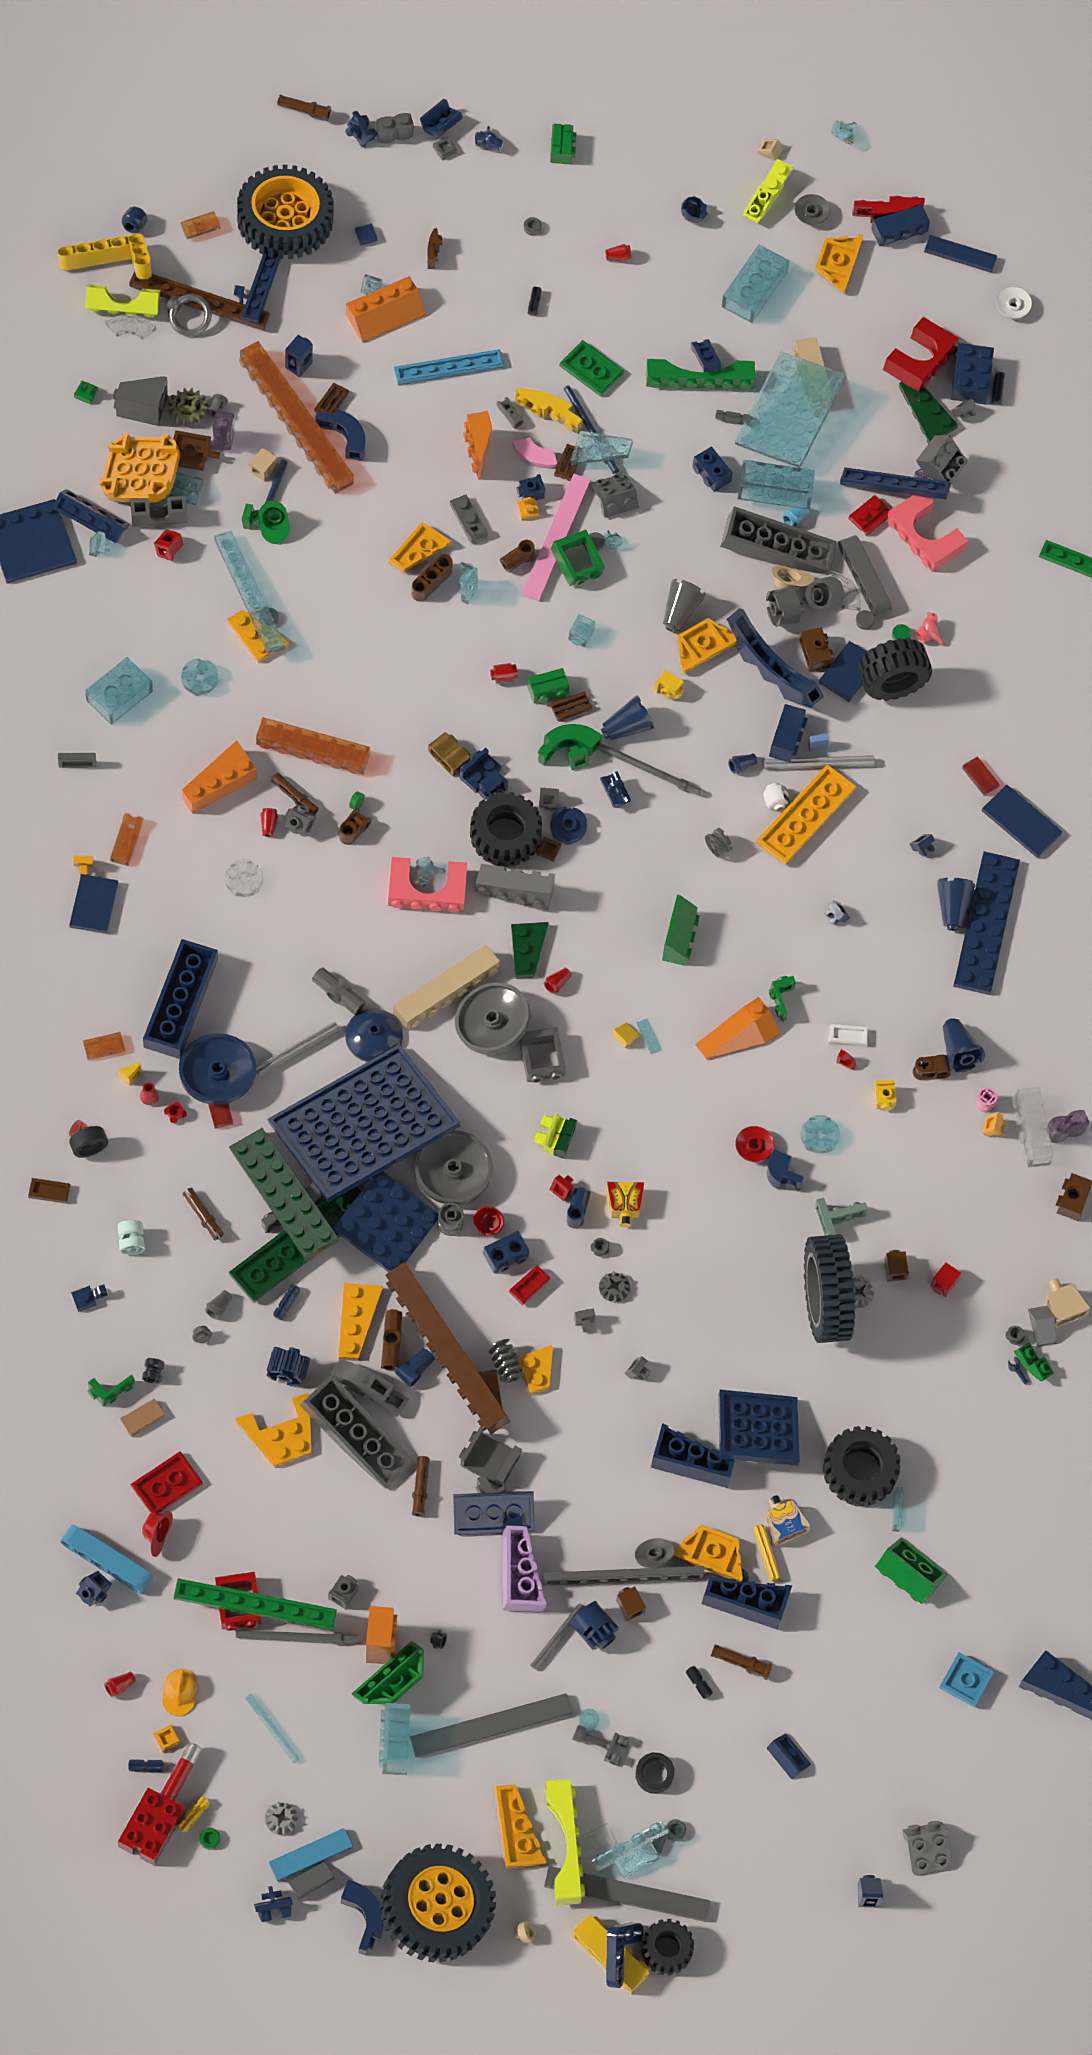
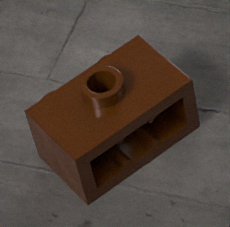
[799,627,834,672]

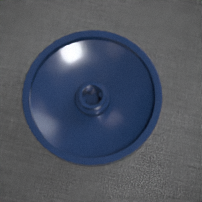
[179,1033,256,1105]

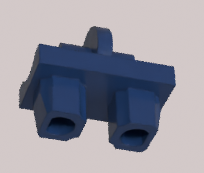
[345,111,377,147]
[600,771,631,808]
[254,1886,293,1922]

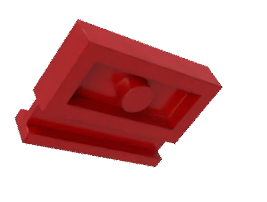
[848,495,889,536]

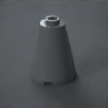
[663,579,706,632]

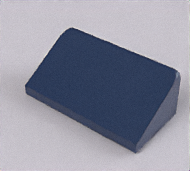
[767,1733,811,1779]

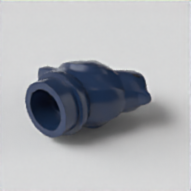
[475,126,503,150]

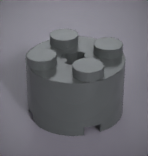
[766,586,804,627]

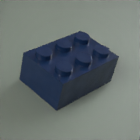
[951,343,994,405]

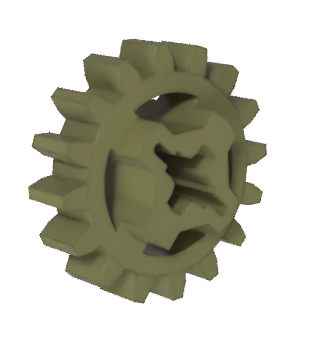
[168,388,208,426]

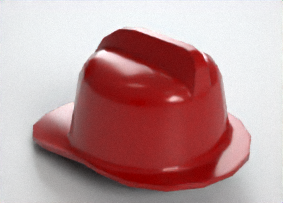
[142,1511,173,1557]

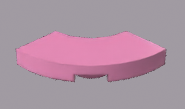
[513,437,558,468]

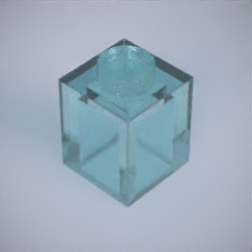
[568,614,595,647]

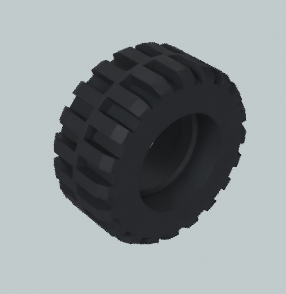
[858,638,932,701]
[470,792,542,867]
[823,1426,901,1506]

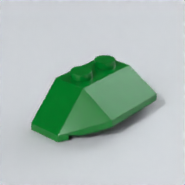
[351,1641,424,1704]

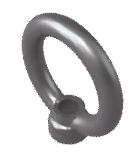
[166,294,212,337]

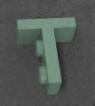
[815,1198,868,1235]

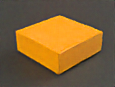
[153,1724,181,1753]

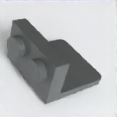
[591,474,639,518]
[902,1821,953,1875]

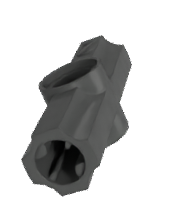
[312,967,366,1015]

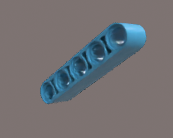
[60,1524,153,1594]

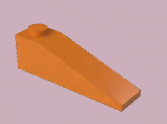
[695,997,780,1060]

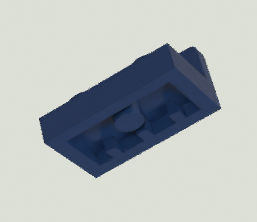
[460,747,502,793]

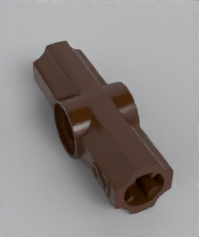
[381,1309,403,1371]

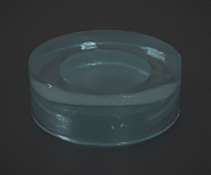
[579,1709,599,1730]

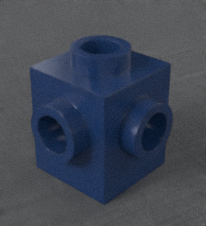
[76,1571,112,1607]

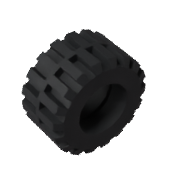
[641,1919,694,1976]

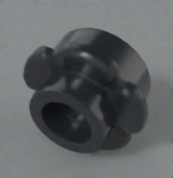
[430,1629,447,1649]

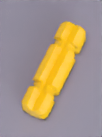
[177,1796,210,1833]

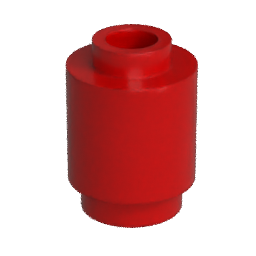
[490,663,518,684]

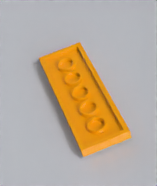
[756,764,856,865]

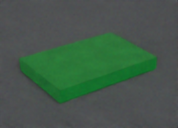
[559,340,624,397]

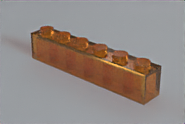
[256,717,370,775]

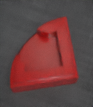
[836,1049,856,1070]

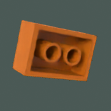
[366,1606,398,1664]

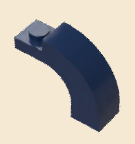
[315,409,365,461]
[341,1879,383,1956]

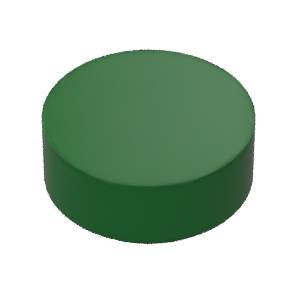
[892,624,911,640]
[349,791,365,810]
[199,1828,220,1850]

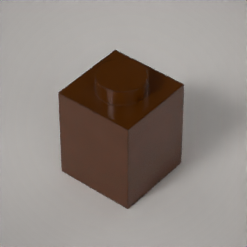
[884,1250,909,1282]
[616,1586,646,1621]

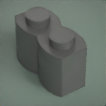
[376,113,414,143]

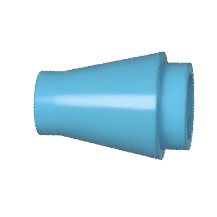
[782,504,809,527]

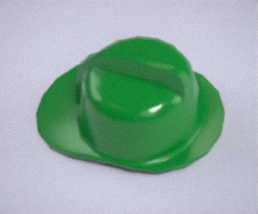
[259,501,289,544]

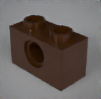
[1055,1173,1092,1221]

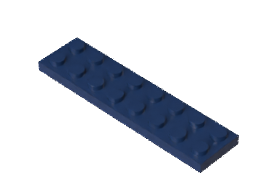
[953,851,1020,995]

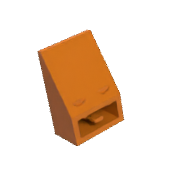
[463,411,492,479]

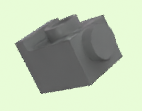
[328,1575,358,1609]

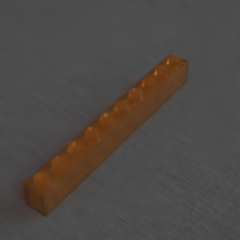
[239,341,354,494]

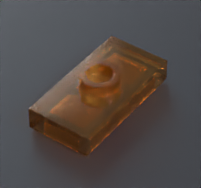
[181,211,220,239]
[83,1032,125,1060]

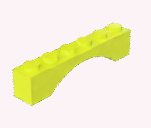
[545,1779,585,1905]

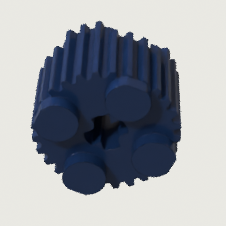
[266,1347,311,1387]

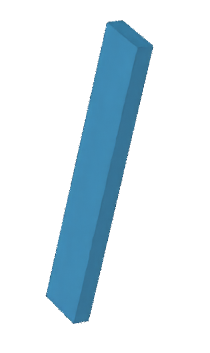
[394,349,504,385]

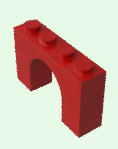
[883,317,959,392]

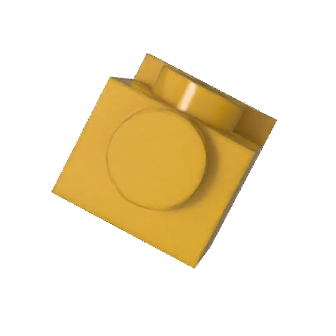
[654,670,684,700]
[873,1079,896,1111]

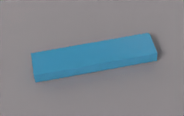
[269,1828,353,1882]

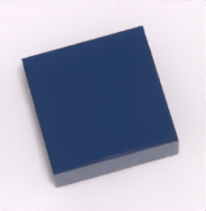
[355,223,377,246]

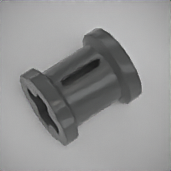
[207,394,228,418]

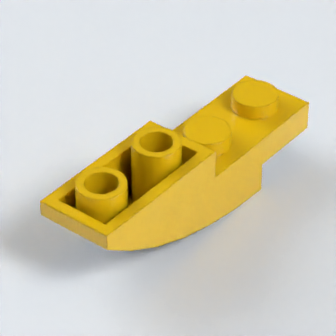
[515,388,582,433]

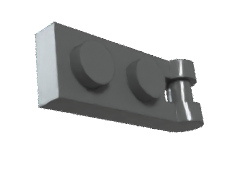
[450,494,488,543]

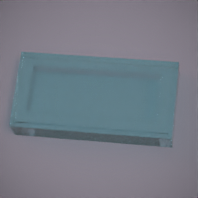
[892,1487,904,1532]

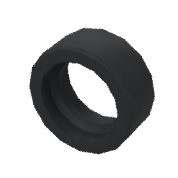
[69,1126,108,1158]
[635,1752,675,1794]

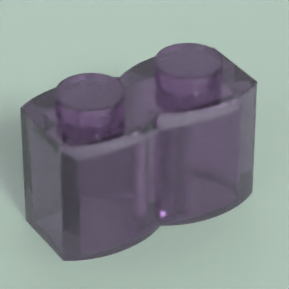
[1046,1110,1089,1143]

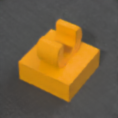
[517,497,539,521]
[73,856,94,875]
[982,1112,1007,1136]

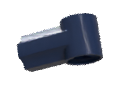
[566,1187,591,1229]
[395,1347,435,1387]

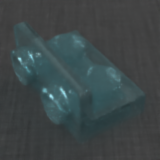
[166,472,204,505]
[459,562,478,604]

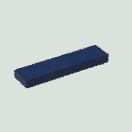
[924,235,997,273]

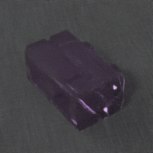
[213,411,235,451]

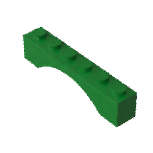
[646,359,755,390]

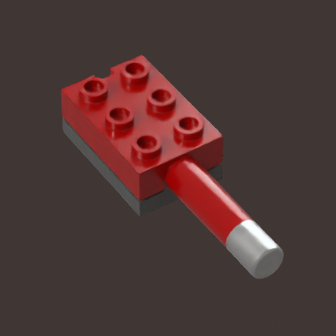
[118,1742,202,1866]

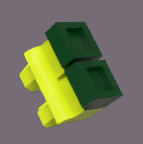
[534,1113,577,1159]

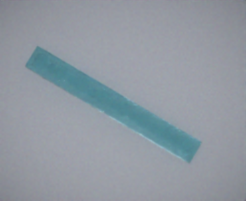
[214,530,285,654]

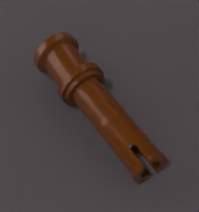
[277,94,331,121]
[711,1644,773,1680]

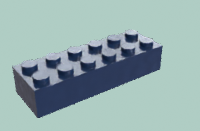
[143,939,218,1059]

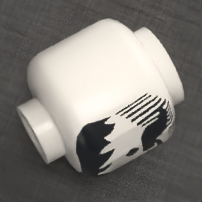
[763,783,790,812]

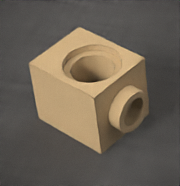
[249,448,277,481]

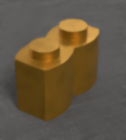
[428,732,470,776]

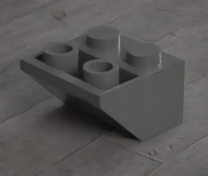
[916,435,968,484]

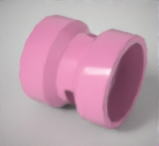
[976,1087,997,1112]

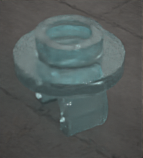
[604,530,622,549]

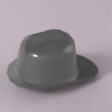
[802,576,844,610]

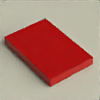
[130,1451,203,1513]

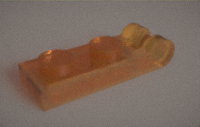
[110,813,144,866]

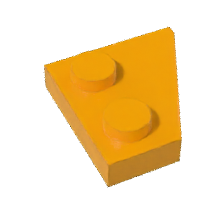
[517,1345,553,1395]

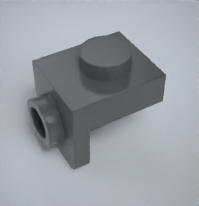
[476,1475,507,1493]

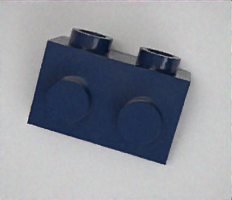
[420,99,463,138]

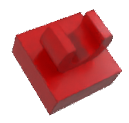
[549,1175,574,1201]

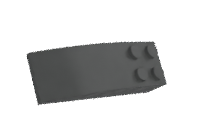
[720,506,837,573]
[300,1375,414,1489]

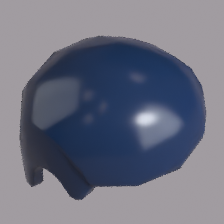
[681,196,708,223]

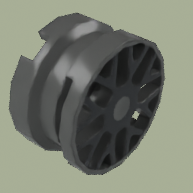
[705,828,733,858]

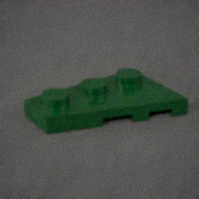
[511,922,549,979]

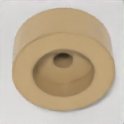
[514,1921,536,1943]

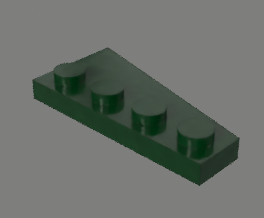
[899,382,958,444]

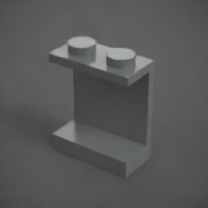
[459,1427,522,1487]

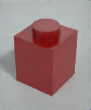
[930,1262,961,1297]

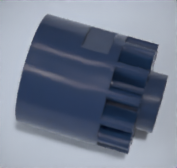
[570,1601,619,1650]

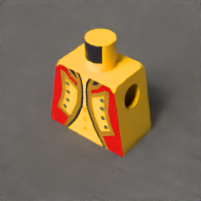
[606,1182,644,1228]

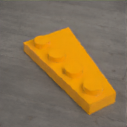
[338,1283,383,1361]
[494,1784,547,1869]

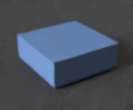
[808,734,829,751]

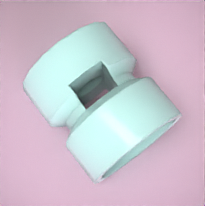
[117,1220,145,1255]

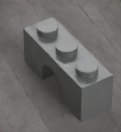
[130,496,187,527]

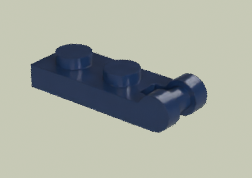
[691,339,721,372]

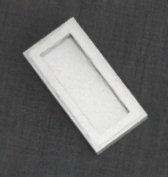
[829,1024,868,1047]

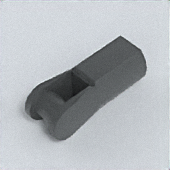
[496,397,524,429]

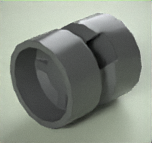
[438,1202,464,1236]

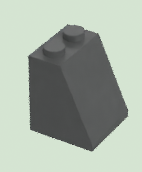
[113,376,168,426]

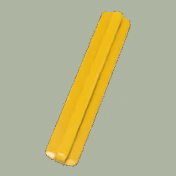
[753,1524,781,1582]

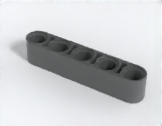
[838,535,892,616]

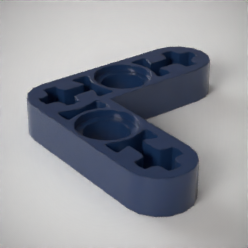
[606,1922,644,1988]

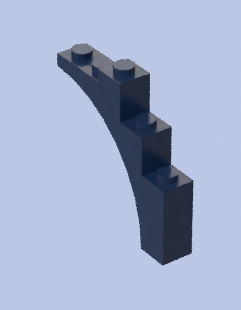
[726,608,824,708]

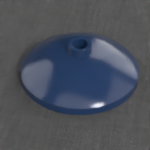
[345,1009,403,1062]

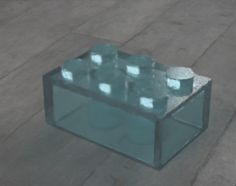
[85,657,153,725]
[379,1703,410,1775]

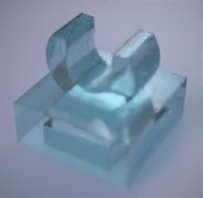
[360,274,383,295]
[89,531,110,557]

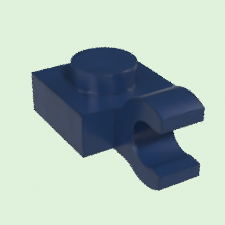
[71,1284,108,1312]

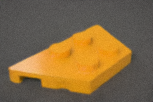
[815,234,864,294]
[677,618,738,674]
[673,1525,743,1582]

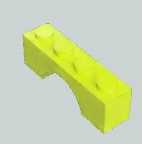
[85,284,160,317]

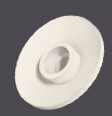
[996,287,1032,319]

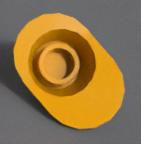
[163,1669,197,1716]

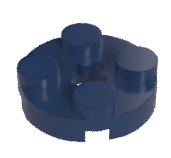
[550,807,587,845]

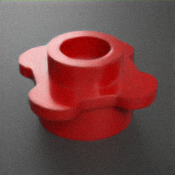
[164,1102,187,1124]

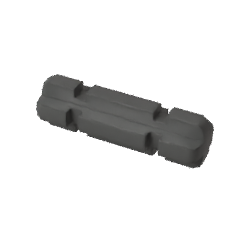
[715,410,751,424]

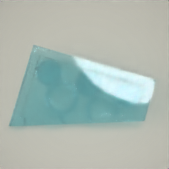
[570,431,633,465]

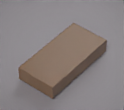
[120,1398,165,1436]

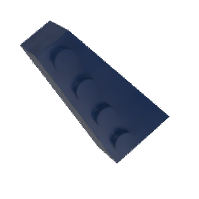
[651,1423,735,1488]
[1019,1650,1092,1720]

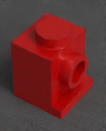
[154,529,184,561]

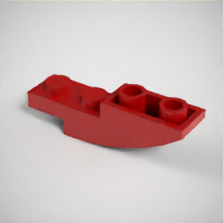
[852,195,925,223]

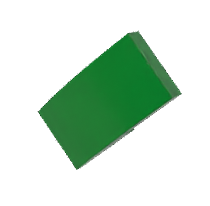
[1013,1342,1054,1382]

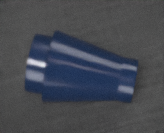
[728,753,757,774]

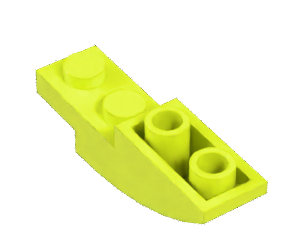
[742,159,793,223]

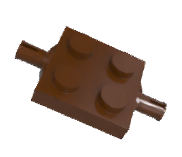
[173,430,221,471]

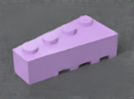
[503,1526,547,1612]

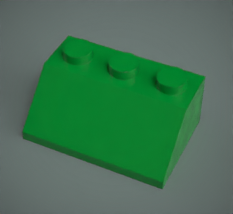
[662,894,700,965]
[875,1537,948,1604]

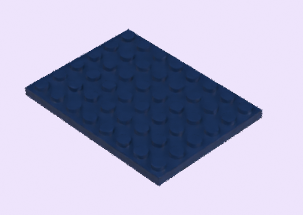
[268,1044,461,1202]

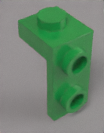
[769,976,796,1022]
[87,1375,135,1406]

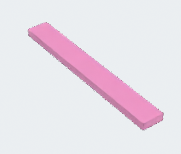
[522,474,591,601]

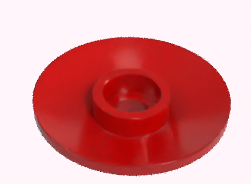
[735,1126,774,1162]

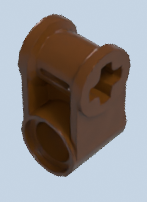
[339,808,372,845]
[912,1054,951,1080]

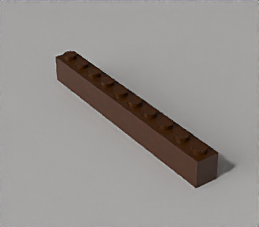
[385,1262,511,1434]

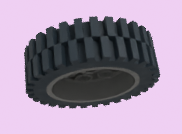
[804,1234,855,1343]

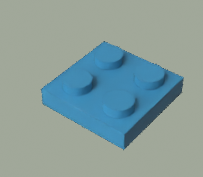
[939,1652,994,1708]

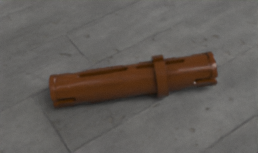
[271,773,319,815]
[182,1188,224,1241]
[412,1456,430,1517]

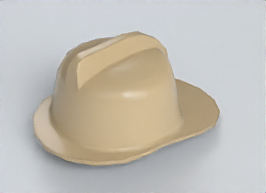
[771,565,814,590]

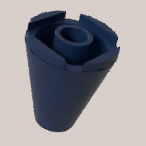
[601,695,655,740]
[937,878,975,931]
[942,1018,985,1072]

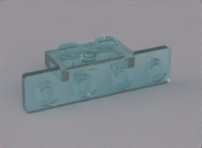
[591,1821,669,1879]

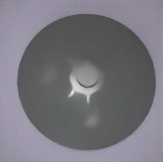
[455,982,531,1054]
[415,1130,493,1205]

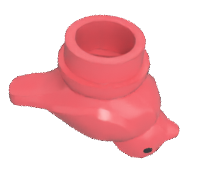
[915,612,944,645]

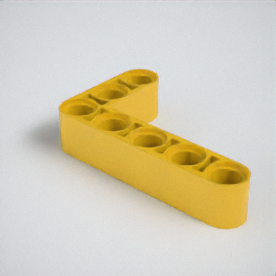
[57,234,152,279]

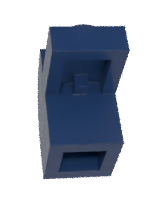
[767,1149,804,1190]

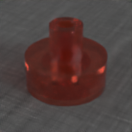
[69,1120,87,1137]

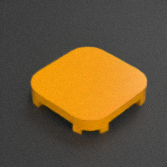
[99,433,180,503]

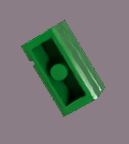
[550,123,577,164]
[527,668,570,704]

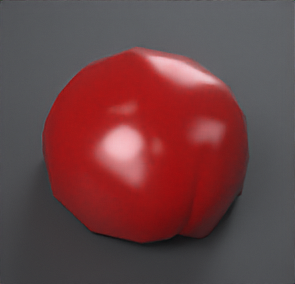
[473,1206,504,1236]

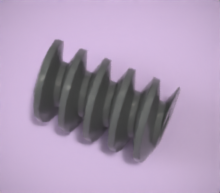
[488,1339,525,1383]

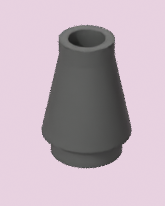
[205,1290,232,1319]

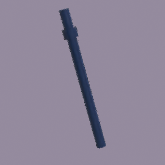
[564,385,619,474]

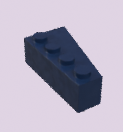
[701,1577,792,1630]

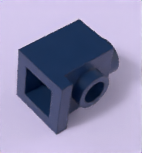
[516,474,545,501]
[478,769,508,800]

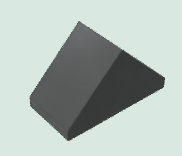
[1028,1306,1056,1346]

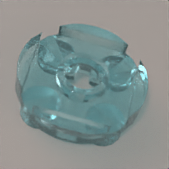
[181,659,218,696]
[801,1115,840,1153]

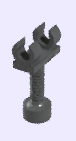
[572,1725,630,1766]

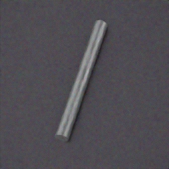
[530,1603,584,1670]

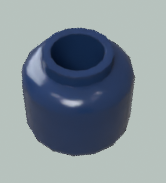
[121,206,148,233]

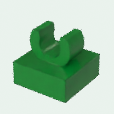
[74,380,98,404]
[242,503,260,530]
[568,745,589,770]

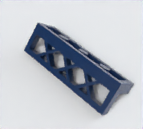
[53,489,130,544]

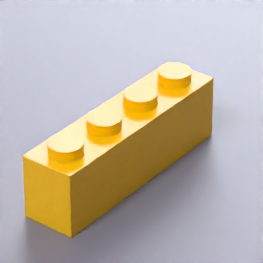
[571,1914,649,1994]

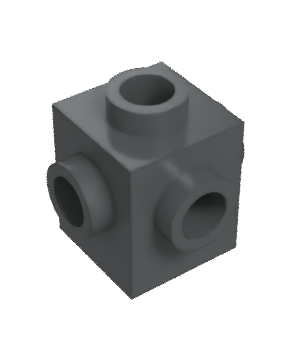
[284,805,317,836]

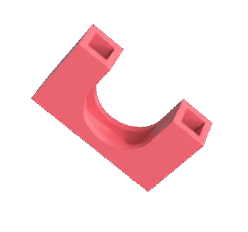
[887,495,968,572]
[388,857,467,913]

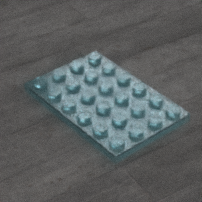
[735,351,847,468]

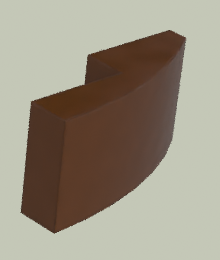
[427,228,443,269]

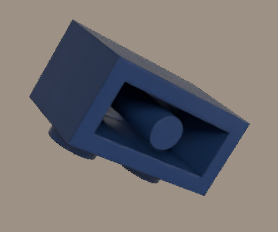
[693,446,733,492]

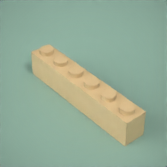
[393,945,500,1030]

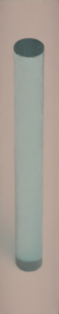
[245,1694,299,1763]

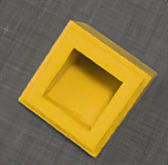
[612,1023,640,1048]
[118,1063,142,1085]

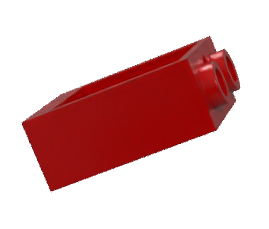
[215,1572,262,1631]

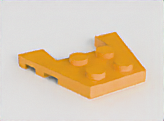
[235,1393,311,1467]

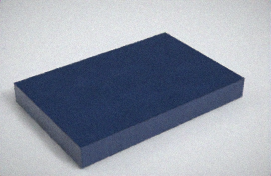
[818,640,868,702]
[69,874,119,934]

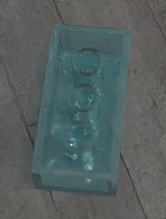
[721,244,790,323]
[737,460,815,510]

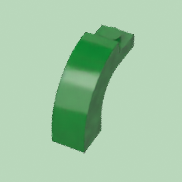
[538,724,603,766]

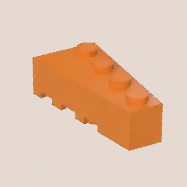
[182,740,257,814]

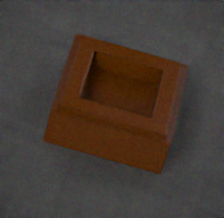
[537,837,562,862]

